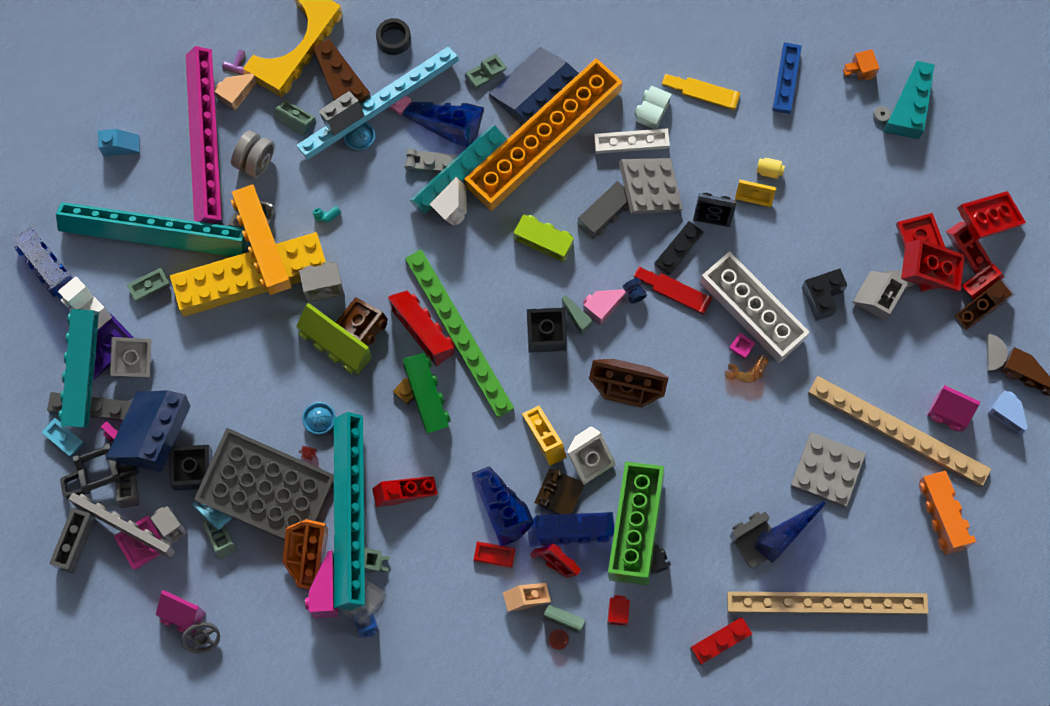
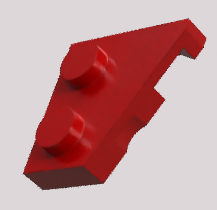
[530,544,581,578]

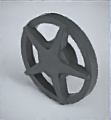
[182,622,220,653]

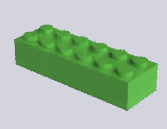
[608,461,665,586]

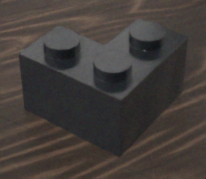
[802,268,847,321]

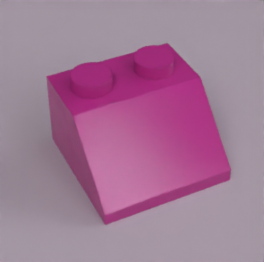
[927,385,980,432]
[156,590,206,634]

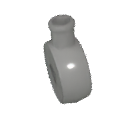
[873,106,891,123]

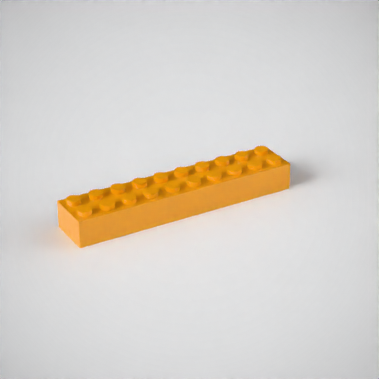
[464,58,623,211]

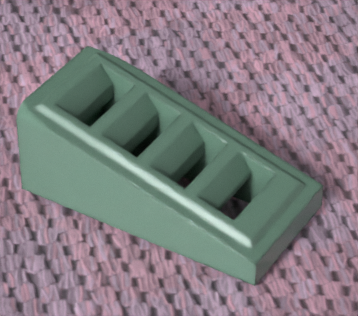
[562,295,592,335]
[201,520,237,559]

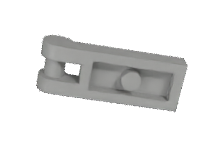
[404,149,458,173]

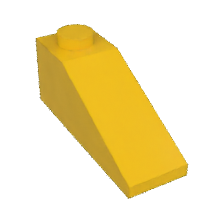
[522,406,567,466]

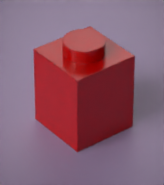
[607,595,630,626]

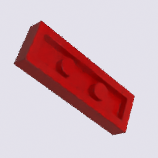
[690,617,752,665]

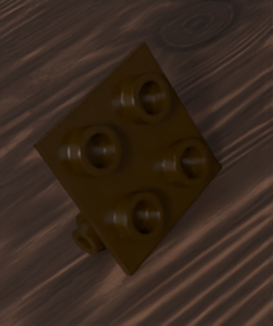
[534,468,585,518]

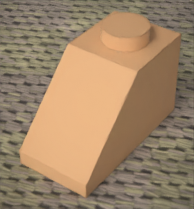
[214,74,257,111]
[503,583,551,612]

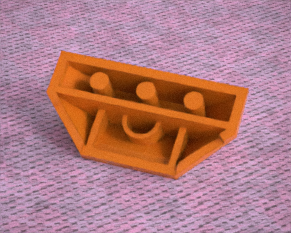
[282,519,329,589]

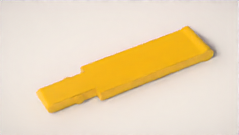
[662,74,741,110]

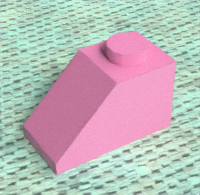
[583,289,626,325]

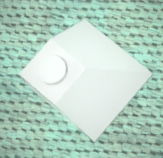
[567,427,616,484]

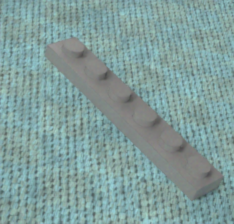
[69,493,175,559]

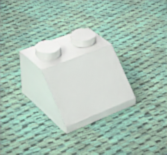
[430,177,467,226]

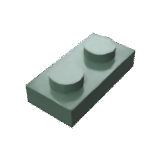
[127,268,171,303]

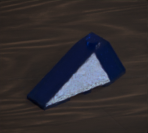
[402,102,484,147]
[472,466,534,547]

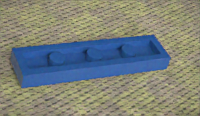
[772,42,802,114]

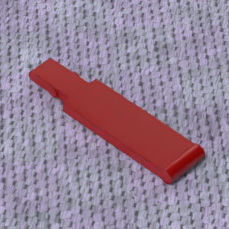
[633,267,713,315]

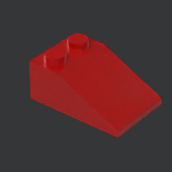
[901,239,965,292]

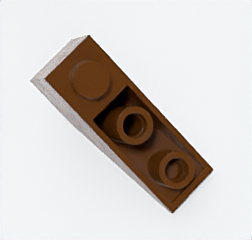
[955,279,1015,330]
[1001,347,1050,396]

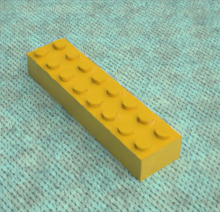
[170,232,326,317]

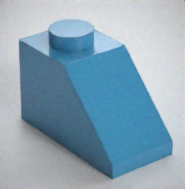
[98,129,140,156]

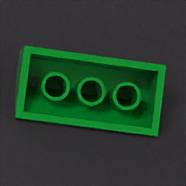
[402,353,451,434]

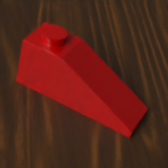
[945,221,992,275]

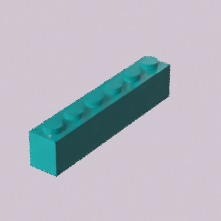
[409,125,507,214]
[58,309,99,428]

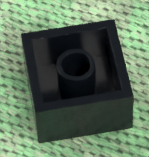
[527,307,567,353]
[169,445,213,491]

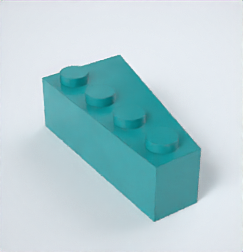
[883,61,935,140]

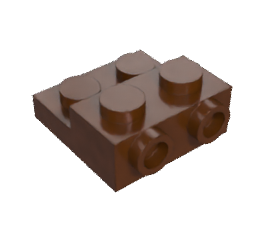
[336,297,388,346]

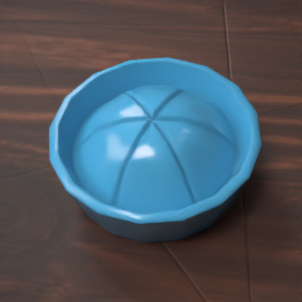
[343,122,375,151]
[302,402,336,435]

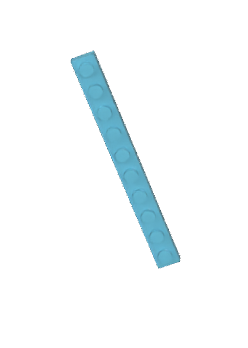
[297,47,459,160]

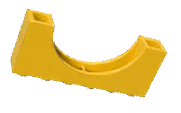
[243,0,343,98]

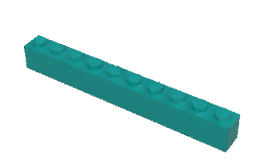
[56,202,247,257]
[334,412,365,611]

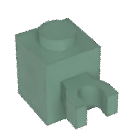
[364,548,390,573]

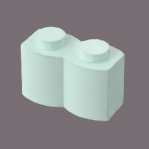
[634,86,672,129]

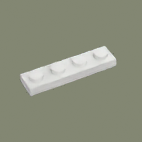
[594,128,670,154]

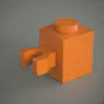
[843,49,880,81]

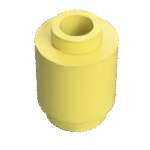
[756,158,785,179]

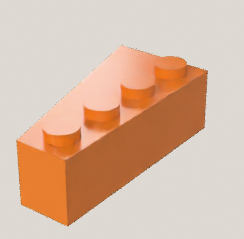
[919,470,976,555]

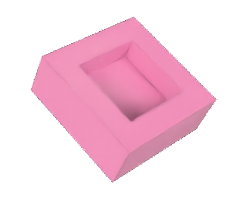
[388,96,412,116]

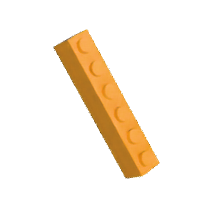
[231,184,292,295]

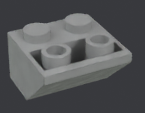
[852,271,908,321]

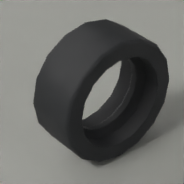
[376,18,411,55]

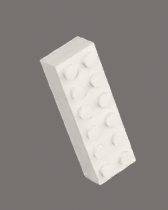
[700,251,810,363]

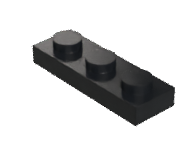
[654,221,704,275]

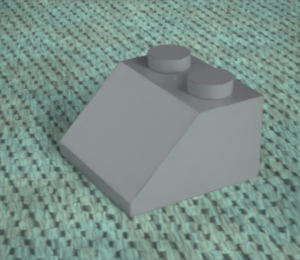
[299,261,345,303]

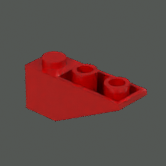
[372,476,438,507]

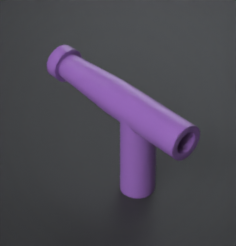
[222,49,246,75]

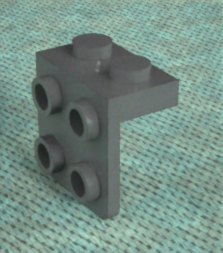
[730,511,783,568]

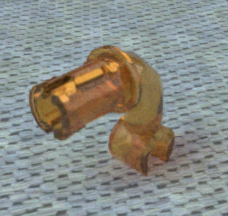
[724,355,769,383]

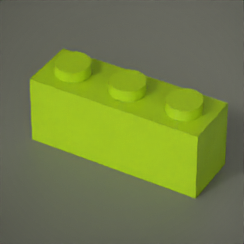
[513,214,574,263]

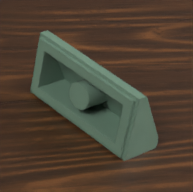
[273,100,316,135]
[544,605,585,633]

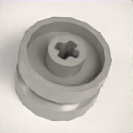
[231,130,275,178]

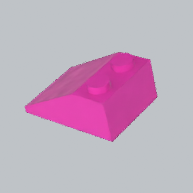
[305,551,338,619]

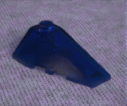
[754,501,826,563]

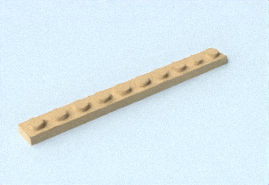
[808,376,991,487]
[727,592,928,615]

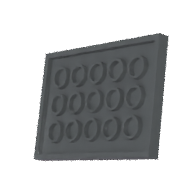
[193,428,334,540]

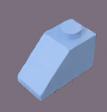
[988,390,1028,435]

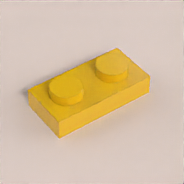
[735,179,776,207]

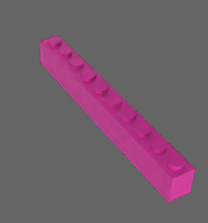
[185,46,222,224]

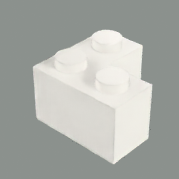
[58,276,112,329]

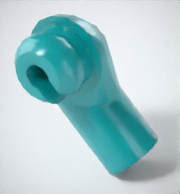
[313,206,342,223]

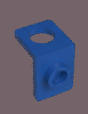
[353,609,379,638]

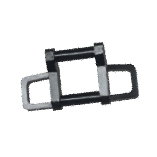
[60,442,139,500]

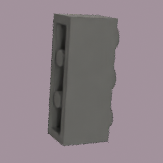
[577,181,629,239]
[49,508,96,574]

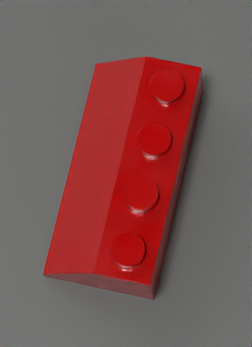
[388,290,455,367]

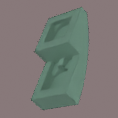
[464,54,507,90]

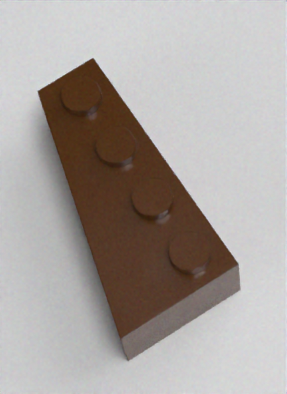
[314,38,371,103]

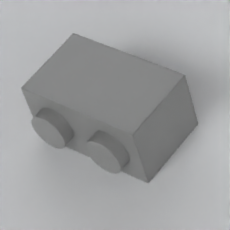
[151,506,187,544]

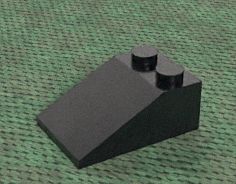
[693,193,737,227]

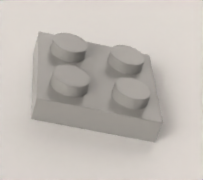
[110,337,152,377]

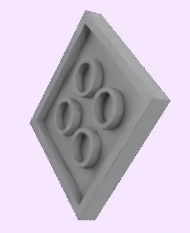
[619,158,683,214]
[790,432,866,508]

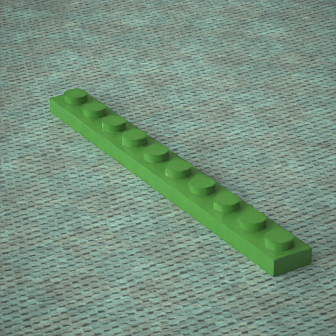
[405,249,514,419]

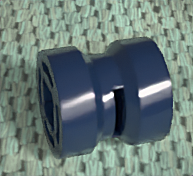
[622,278,647,304]

